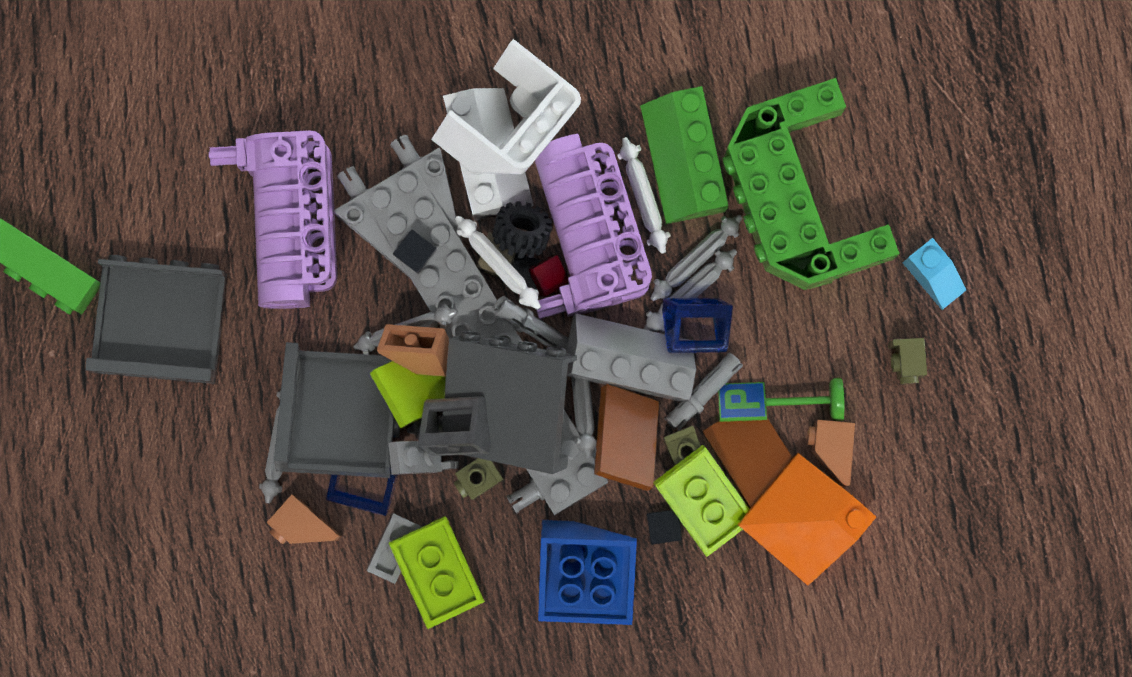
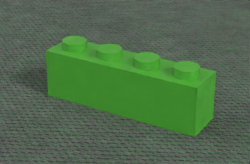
[0,218,100,315]

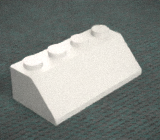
[443,88,534,221]

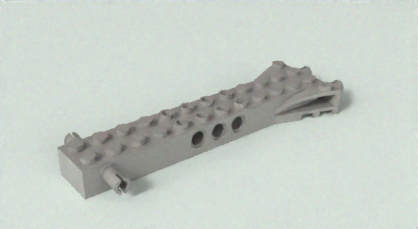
[333,135,608,516]

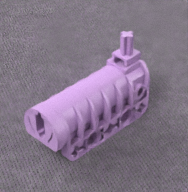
[209,130,337,309]
[535,134,652,319]

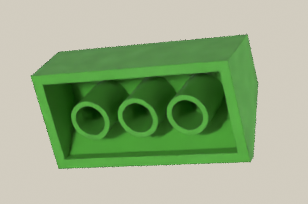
[640,86,729,224]

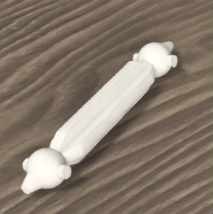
[618,137,671,254]
[455,215,541,310]

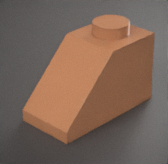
[377,324,449,377]
[807,420,855,487]
[267,494,342,544]

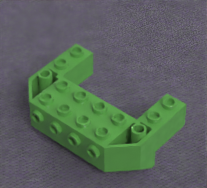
[723,78,900,290]

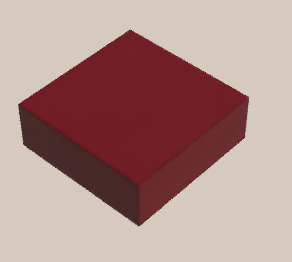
[528,255,568,296]

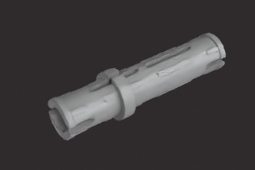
[493,296,569,349]
[664,352,743,432]

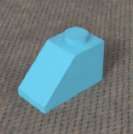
[903,238,966,310]

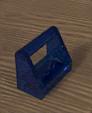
[662,298,733,353]
[326,474,399,516]

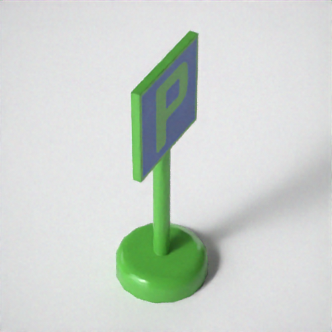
[718,378,845,422]

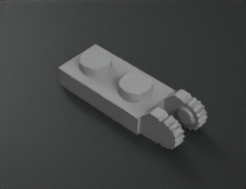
[388,441,459,475]

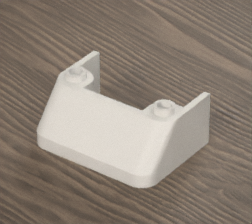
[431,39,581,174]

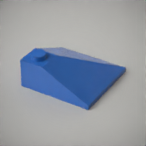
[538,520,637,625]

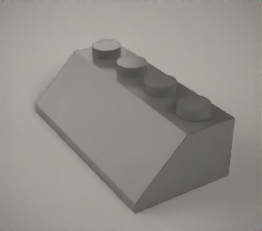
[566,313,696,401]

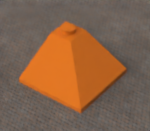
[737,453,876,586]

